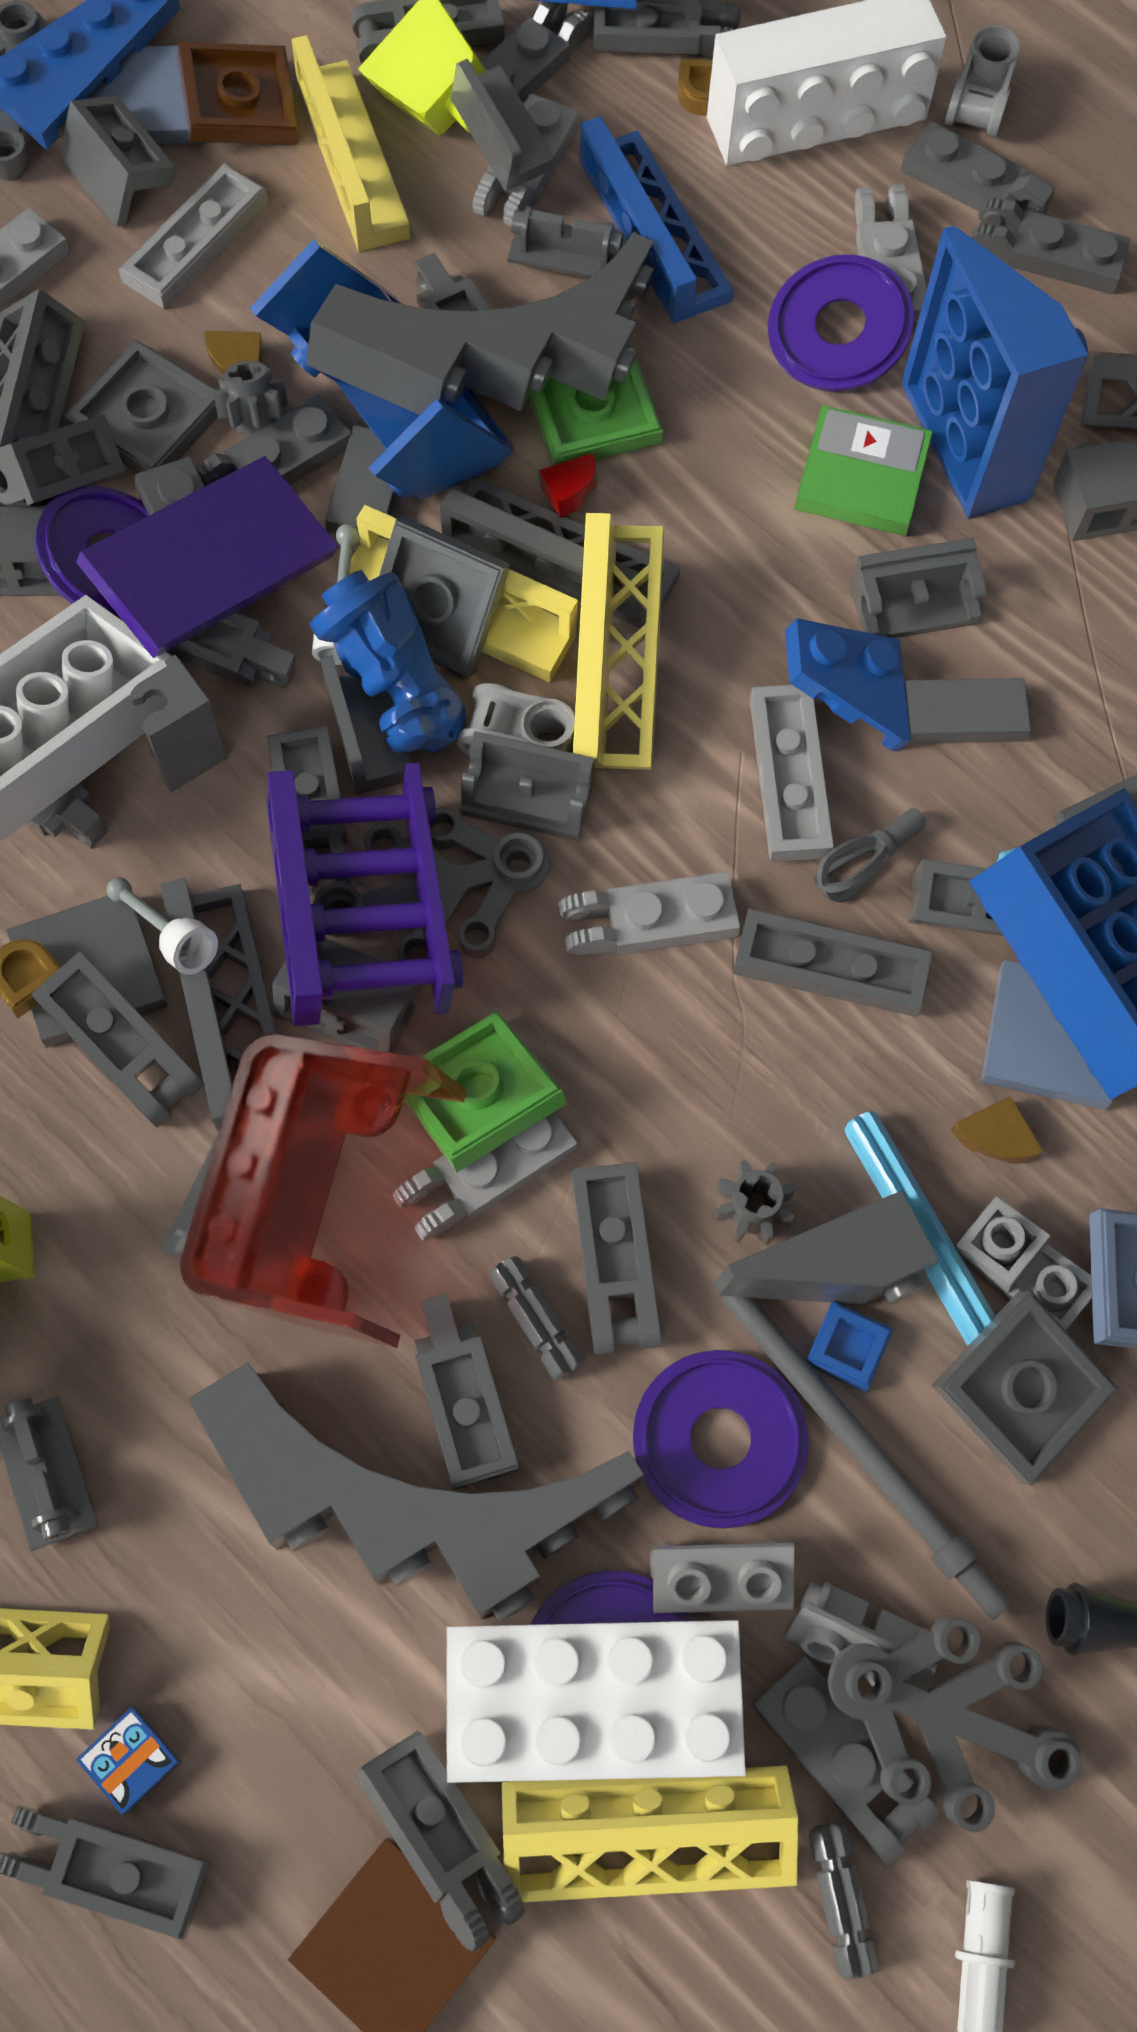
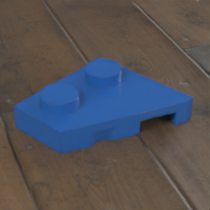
[785,618,911,751]

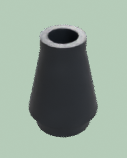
[1046,1583,1137,1655]

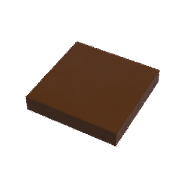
[177,41,299,145]
[288,1837,497,2032]

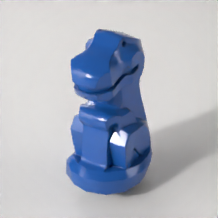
[310,570,466,754]

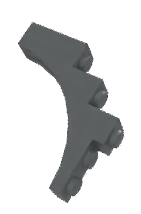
[306,232,655,415]
[188,1362,644,1622]

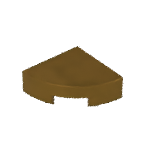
[204,331,263,374]
[951,1096,1043,1164]

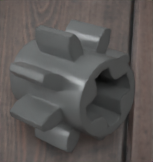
[213,361,288,435]
[715,1160,796,1245]

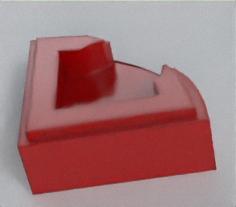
[538,453,597,518]

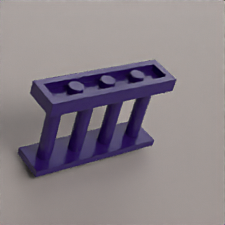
[267,763,463,1026]

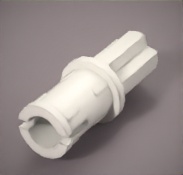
[955,1880,1015,2032]

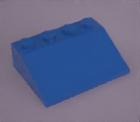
[901,225,1088,519]
[969,788,1137,1100]

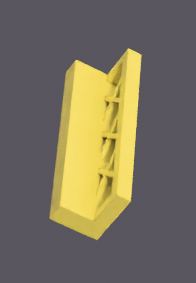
[291,35,411,252]
[350,505,578,683]
[573,513,665,770]
[0,1608,110,1730]
[502,1765,798,1902]

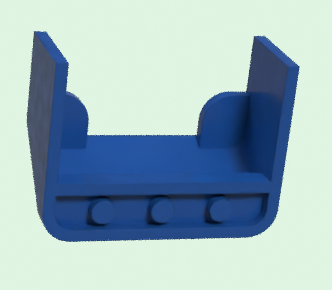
[250,239,515,500]

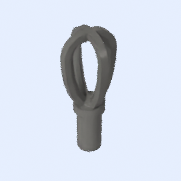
[814,808,927,903]

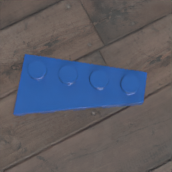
[0,0,180,150]

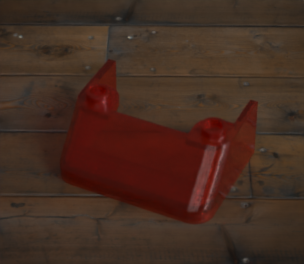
[180,1034,467,1348]

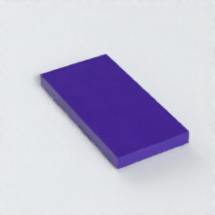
[76,456,338,659]

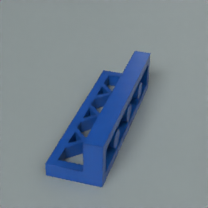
[579,116,734,324]

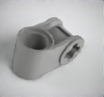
[944,25,1020,138]
[457,683,575,756]

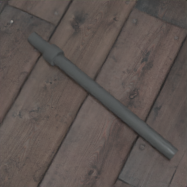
[721,1296,1013,1621]

